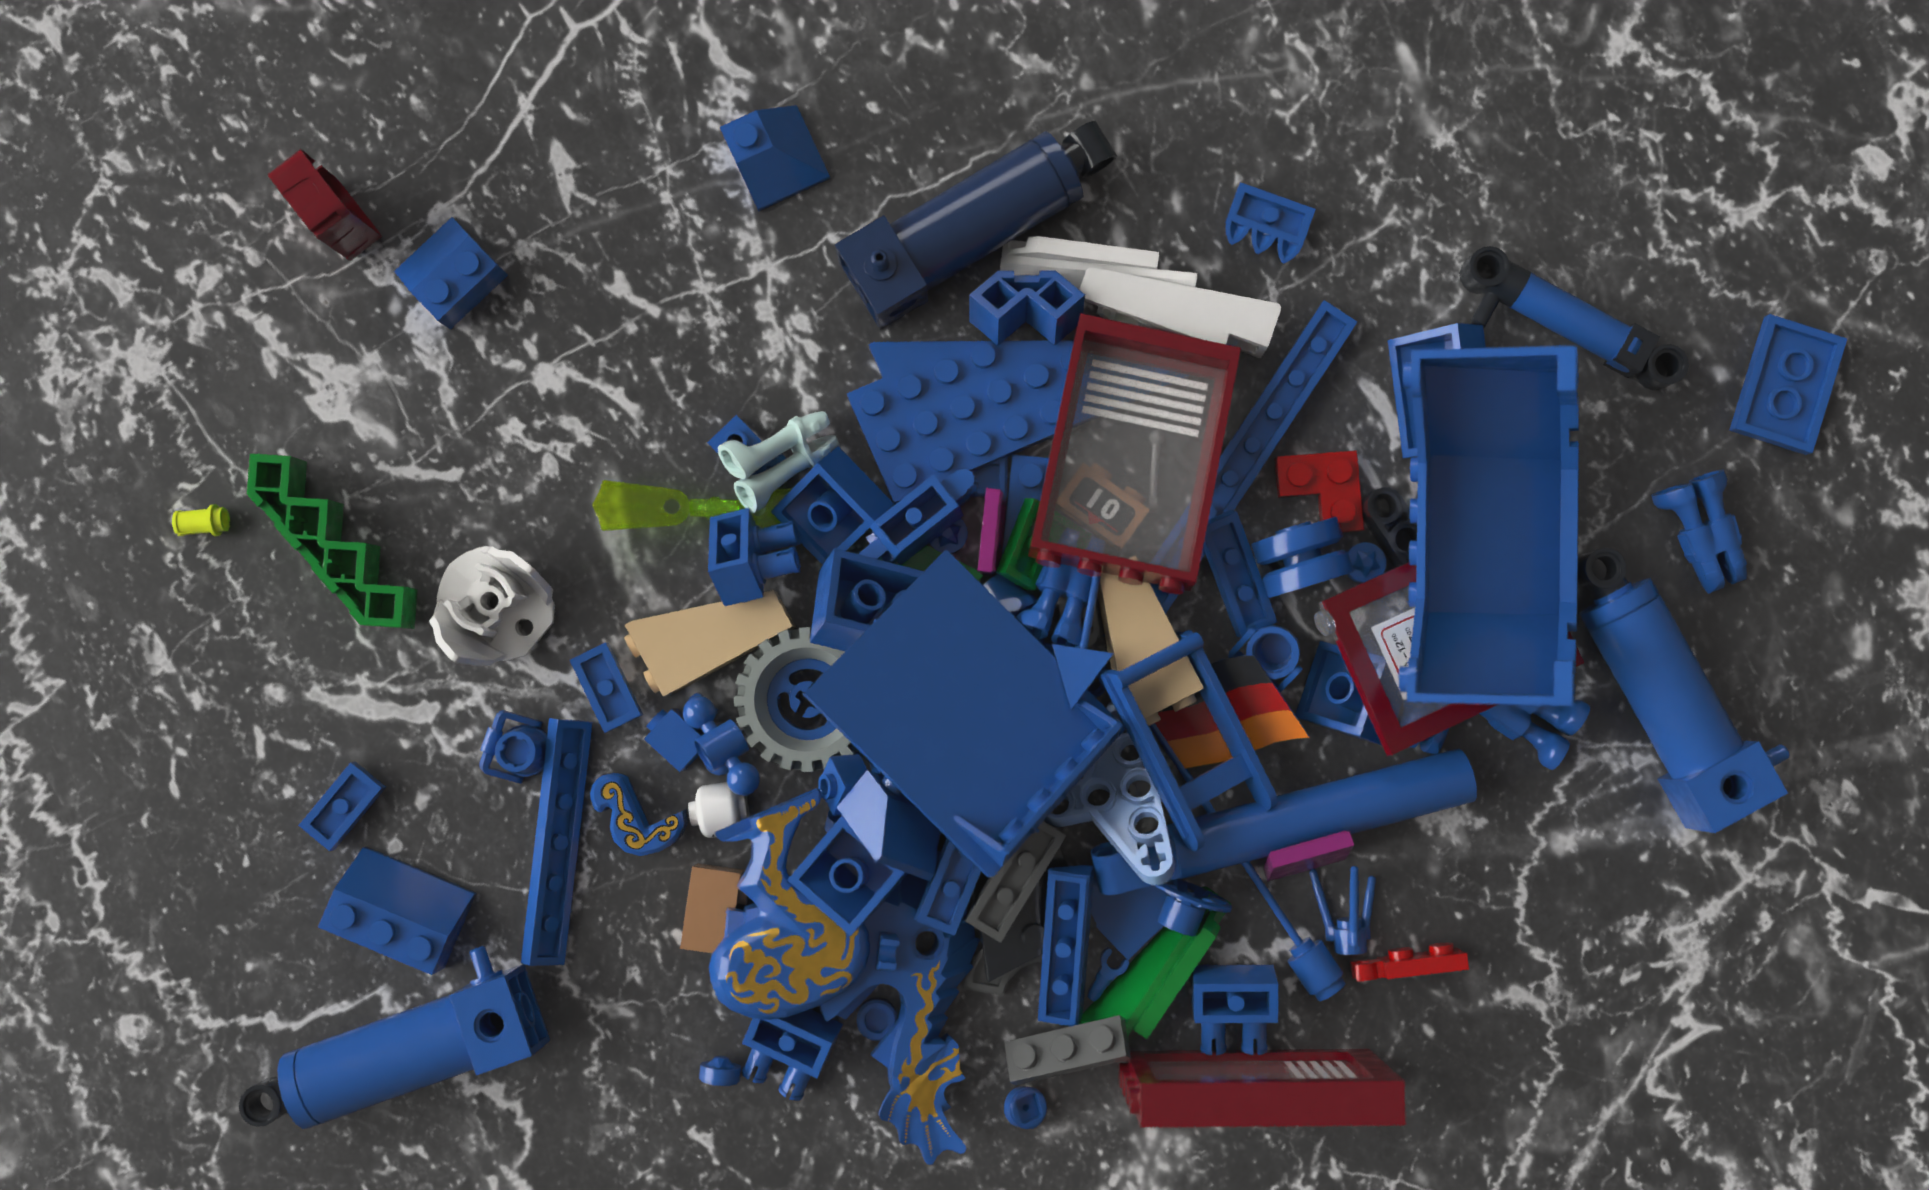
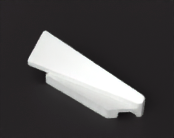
[1000,236,1197,289]
[1079,267,1281,359]

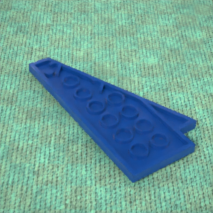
[846,340,1189,505]

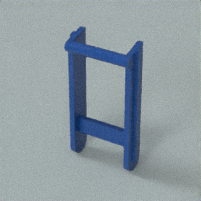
[1099,630,1277,851]

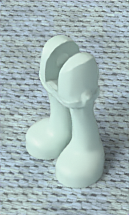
[718,411,839,513]

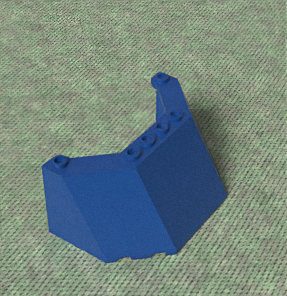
[1399,346,1579,706]

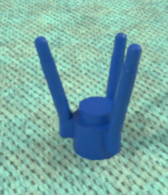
[1309,866,1376,955]

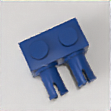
[708,508,801,607]
[1192,965,1278,1055]
[741,1009,843,1101]

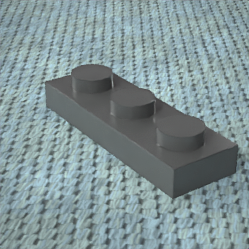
[963,821,1066,943]
[1004,1015,1131,1085]

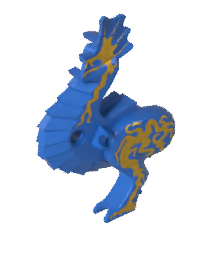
[709,788,980,1165]

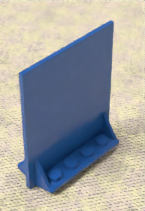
[803,549,1125,878]

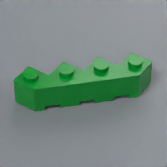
[246,453,418,629]

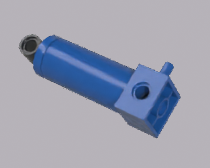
[1578,548,1790,833]
[239,946,550,1129]

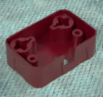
[267,149,382,261]

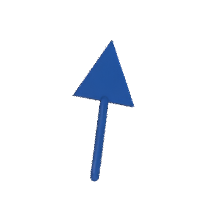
[1052,576,1114,710]

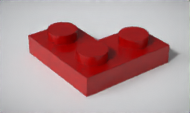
[1274,450,1364,533]

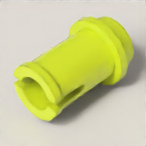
[172,504,230,536]

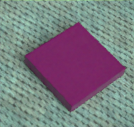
[978,488,1007,577]
[1263,830,1354,882]

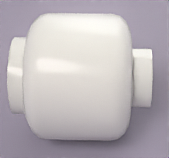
[688,782,750,838]

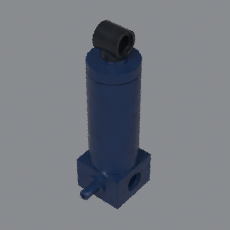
[835,121,1117,330]

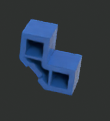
[969,270,1085,346]

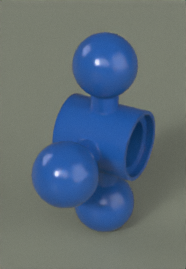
[683,696,760,796]

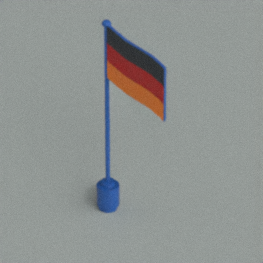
[1149,655,1346,1001]

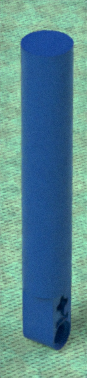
[1091,749,1477,895]

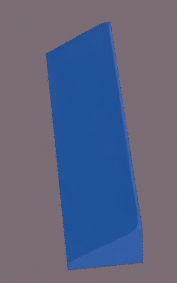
[1038,865,1094,1026]

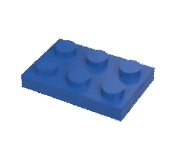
[1729,314,1847,455]

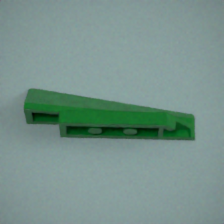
[1079,886,1231,1039]

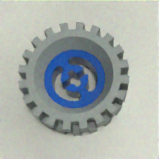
[734,627,859,772]

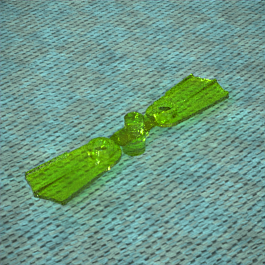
[592,480,793,531]

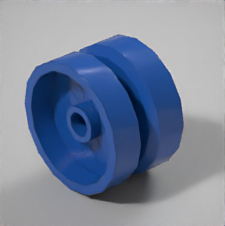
[1251,517,1354,598]

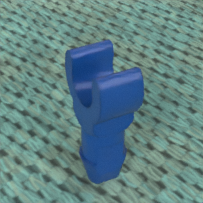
[1087,947,1129,1002]

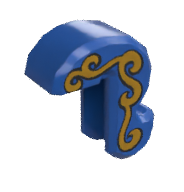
[590,773,689,856]

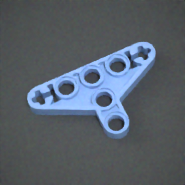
[1044,701,1175,885]

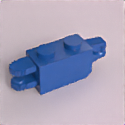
[859,468,979,565]

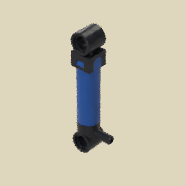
[1459,246,1689,390]

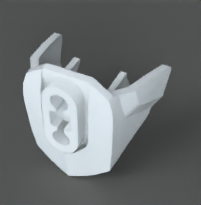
[429,546,555,666]

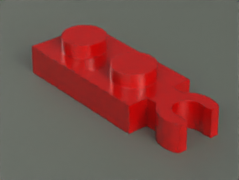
[1350,943,1469,982]

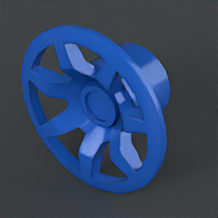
[1154,879,1233,936]

